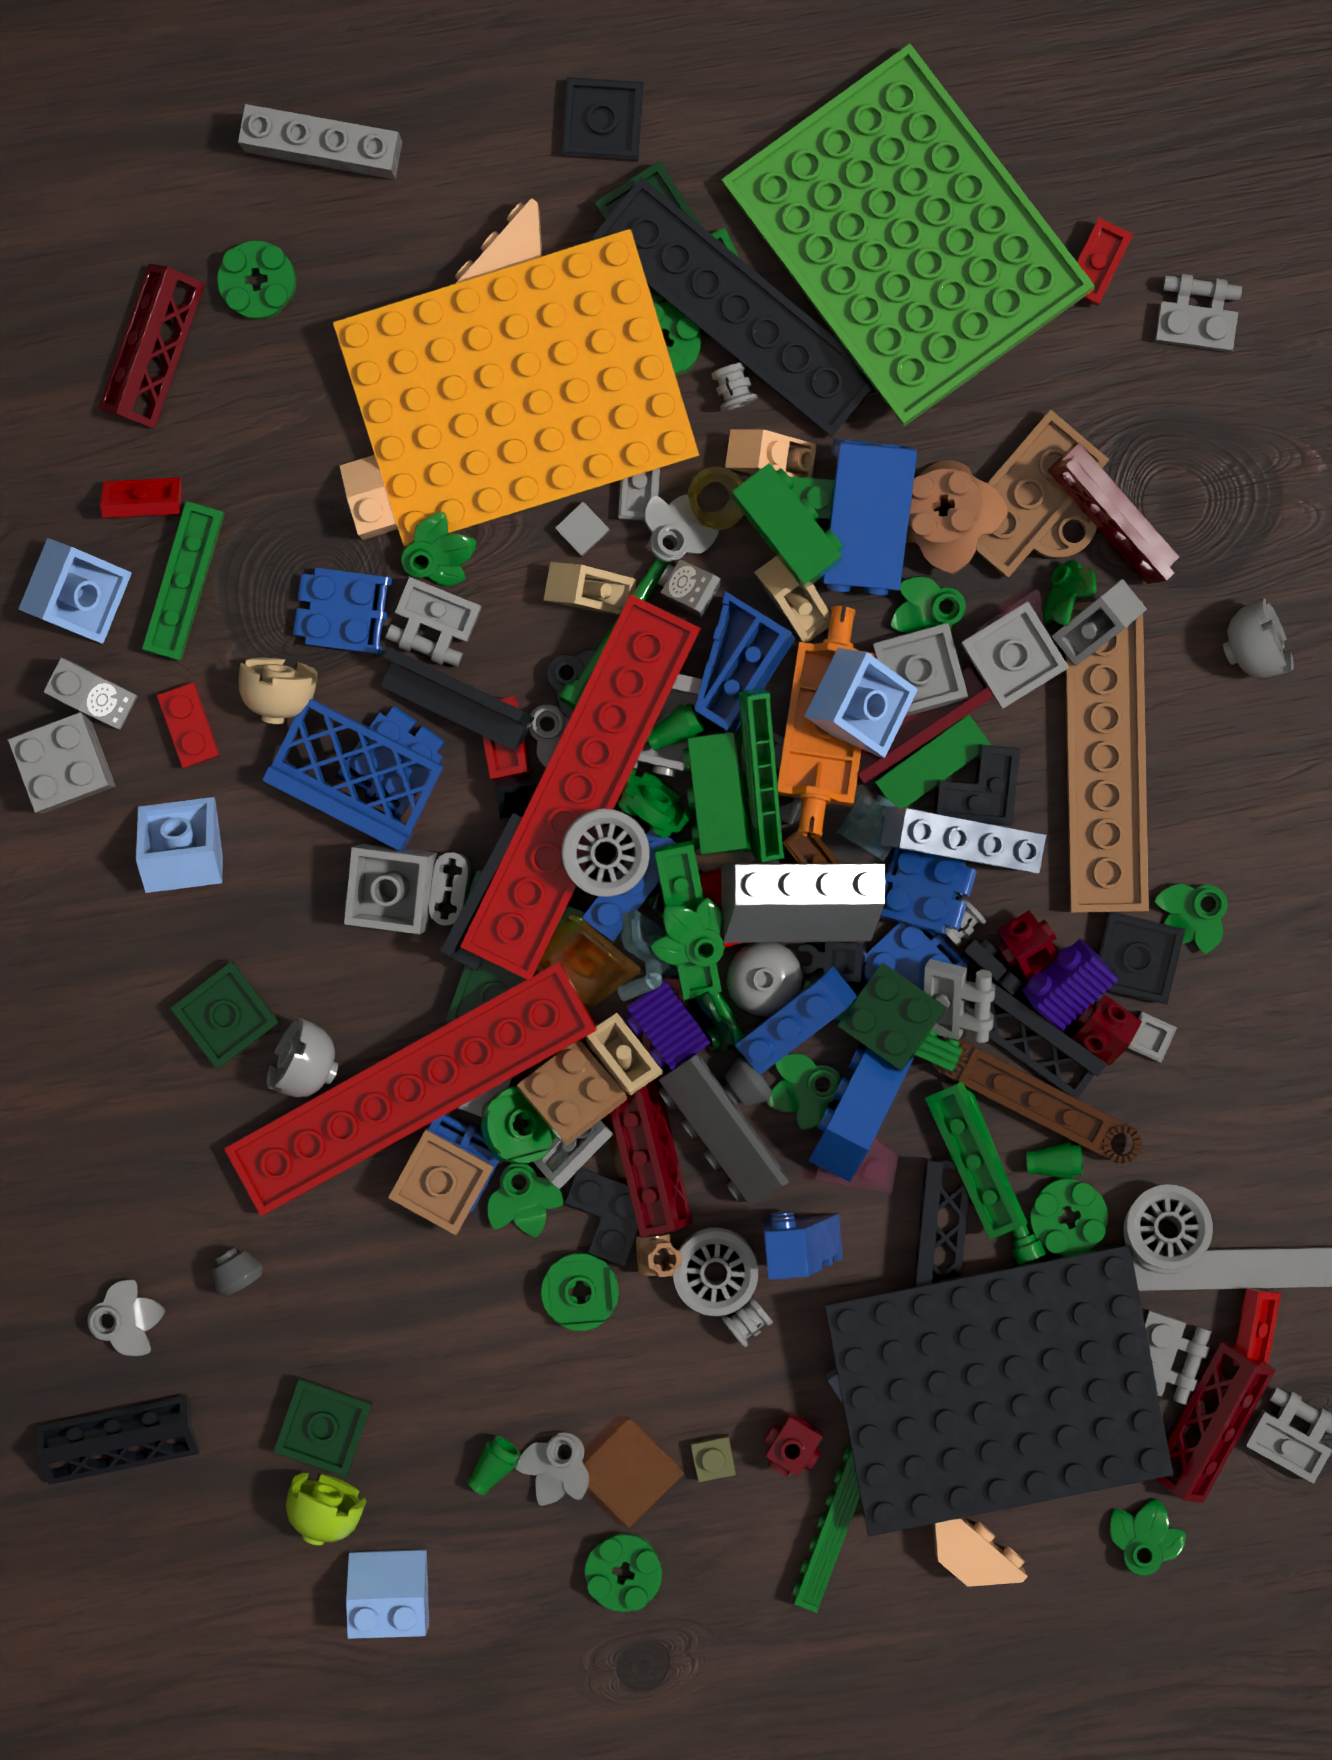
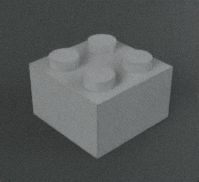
[8,712,116,813]
[344,843,438,934]

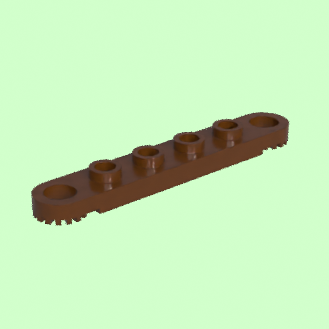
[931,1036,1142,1164]

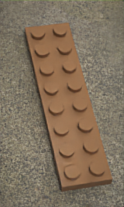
[1064,601,1149,913]

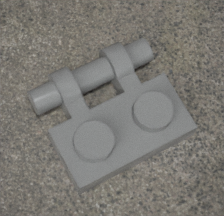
[1154,273,1242,353]
[386,577,482,667]
[924,959,995,1043]
[1144,1309,1211,1405]
[1243,1387,1332,1484]

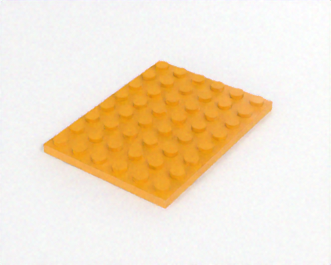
[333,229,699,547]

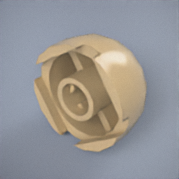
[238,658,318,724]

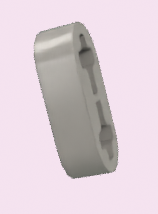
[429,852,472,926]

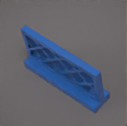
[262,698,444,851]

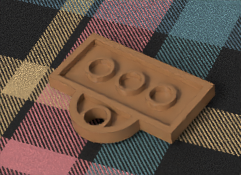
[975,410,1110,579]

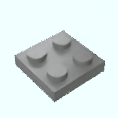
[960,602,1069,709]
[873,623,969,717]

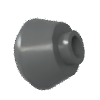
[723,1057,772,1107]
[212,1247,263,1297]

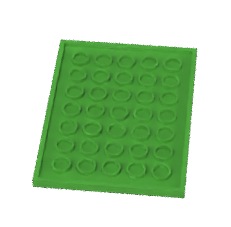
[721,44,1095,427]

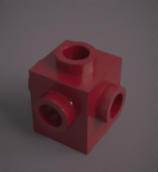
[997,910,1058,981]
[1072,994,1142,1066]
[762,1411,823,1477]

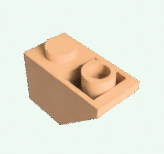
[725,429,817,478]

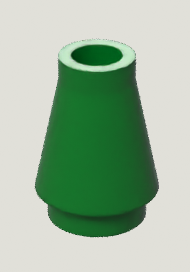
[647,703,705,751]
[1026,1141,1083,1180]
[467,1436,520,1495]

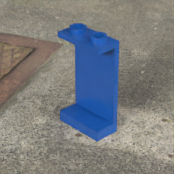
[819,438,917,595]

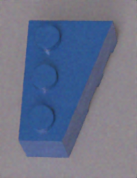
[695,591,795,733]
[808,1047,914,1182]
[762,1211,843,1280]

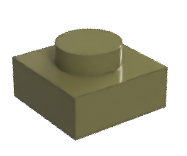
[691,1435,736,1483]

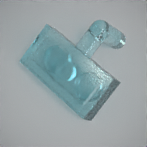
[618,909,678,1001]

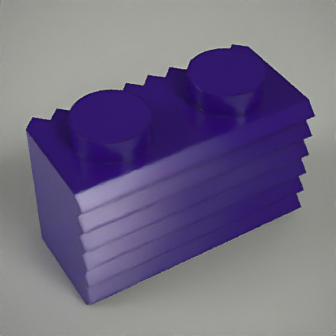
[1022,938,1118,1031]
[625,979,710,1071]

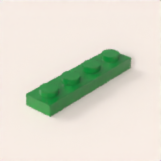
[142,501,225,661]
[653,841,722,1000]
[925,1081,1028,1240]

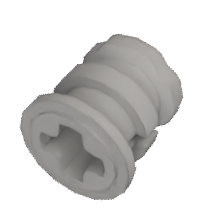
[711,363,758,411]
[945,895,986,946]
[722,1297,773,1348]

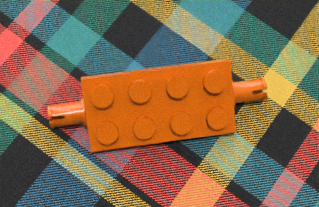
[777,606,876,838]

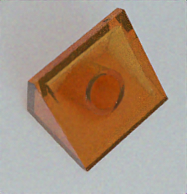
[539,913,641,1008]

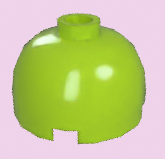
[286,1473,366,1545]

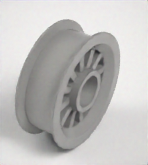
[561,809,650,897]
[1123,1184,1213,1274]
[673,1228,758,1316]

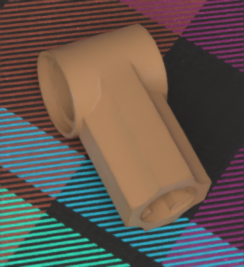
[635,1233,682,1277]

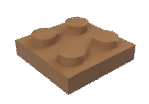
[517,1040,627,1146]
[388,1129,494,1235]

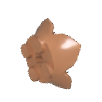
[906,460,1009,575]

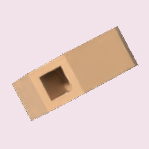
[455,198,542,283]
[933,1518,1028,1587]

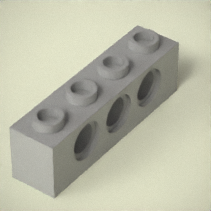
[238,104,402,180]

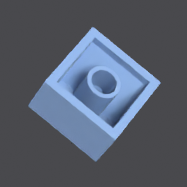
[19,538,132,644]
[804,648,918,758]
[136,797,223,893]
[346,1549,429,1639]

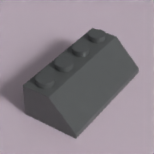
[721,864,885,943]
[657,1053,789,1206]

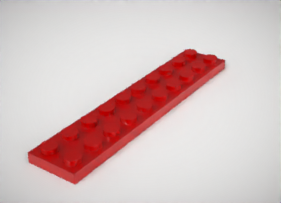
[460,594,701,981]
[224,962,598,1216]

